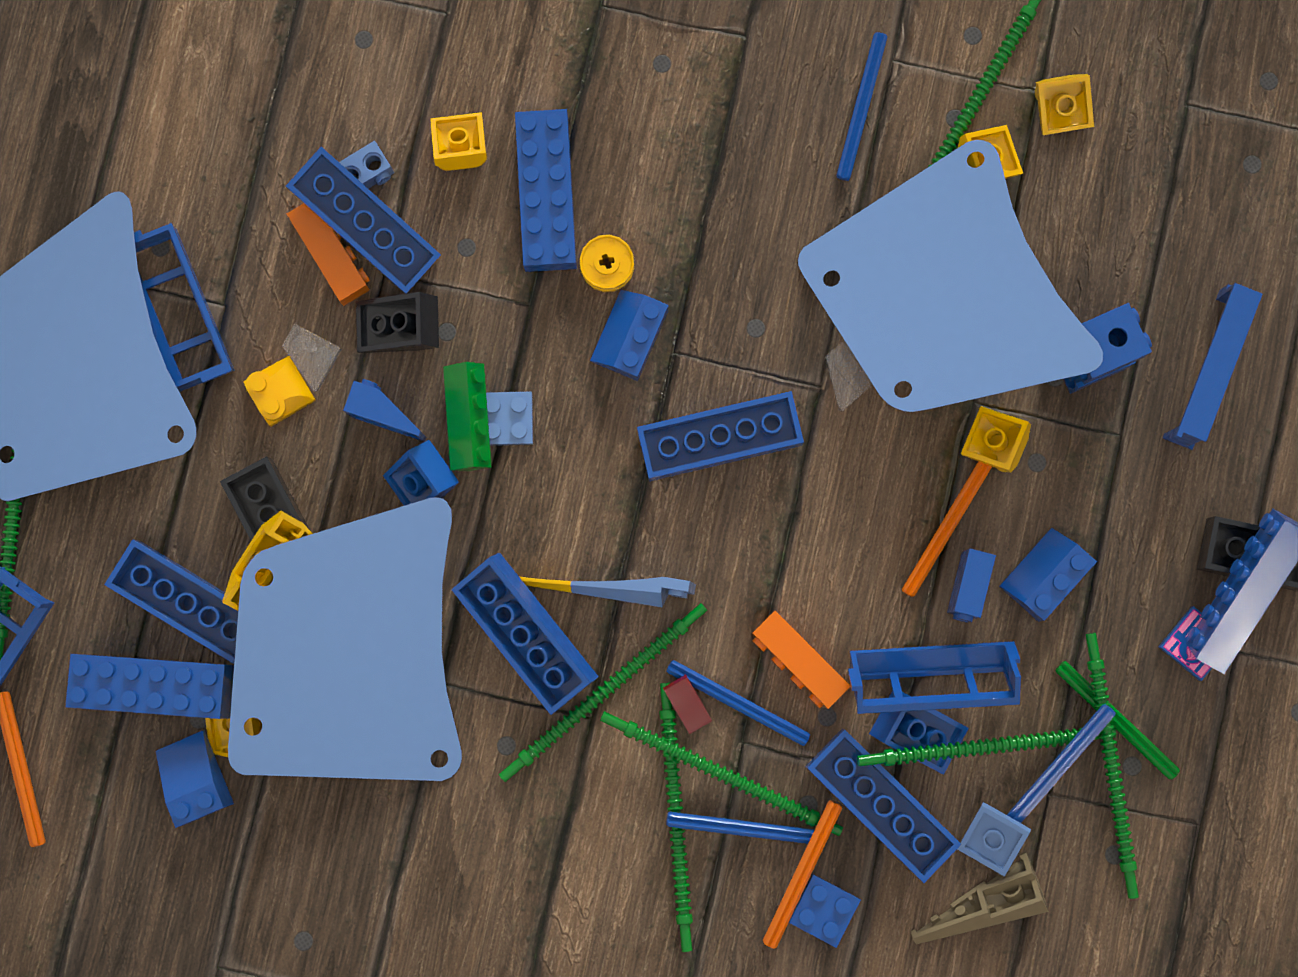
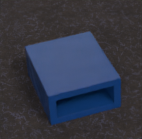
[947,549,996,623]

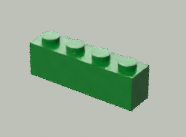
[443,362,491,471]

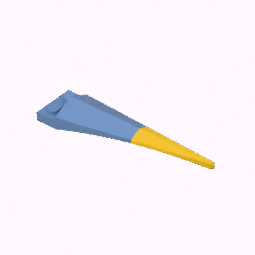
[520,577,696,607]

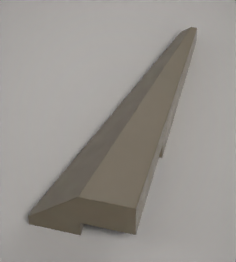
[911,853,1049,944]

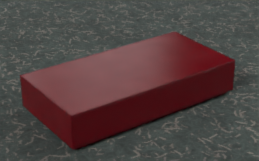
[663,675,712,734]

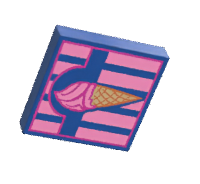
[1158,606,1212,681]

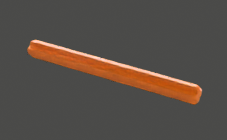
[902,461,992,597]
[0,691,46,847]
[763,800,842,949]

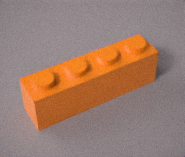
[286,203,370,306]
[752,611,851,709]

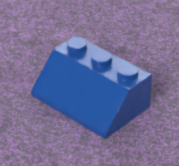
[590,290,669,381]
[999,528,1097,622]

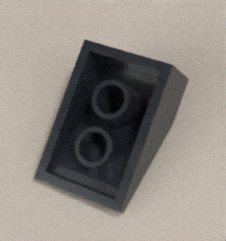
[356,292,439,353]

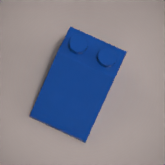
[343,379,427,442]
[869,691,969,775]
[156,730,234,828]

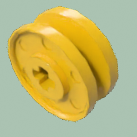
[580,235,634,292]

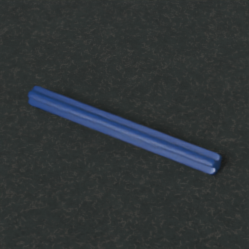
[836,32,887,181]
[667,660,810,746]
[1007,704,1116,823]
[666,812,814,844]

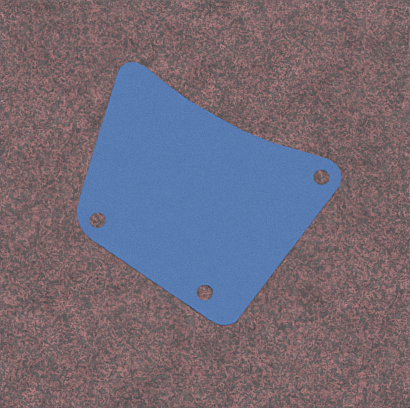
[798,140,1103,412]
[0,191,196,501]
[228,497,462,781]

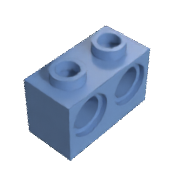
[339,141,394,189]

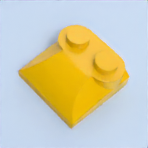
[1035,74,1094,135]
[431,112,487,171]
[958,125,1023,179]
[243,356,316,427]
[961,406,1031,473]

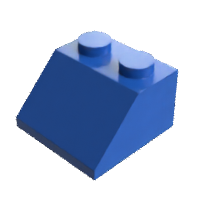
[383,440,459,506]

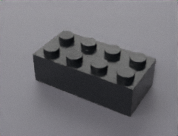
[220,456,310,541]
[1197,516,1298,591]

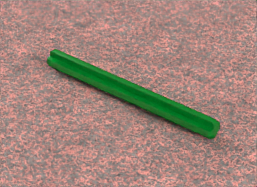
[1055,661,1180,780]

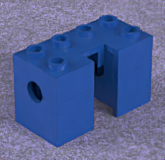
[1063,303,1152,394]

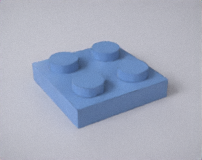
[486,392,533,446]
[957,802,1031,876]

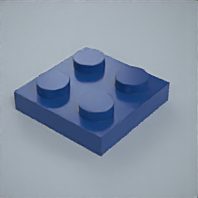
[789,874,861,948]

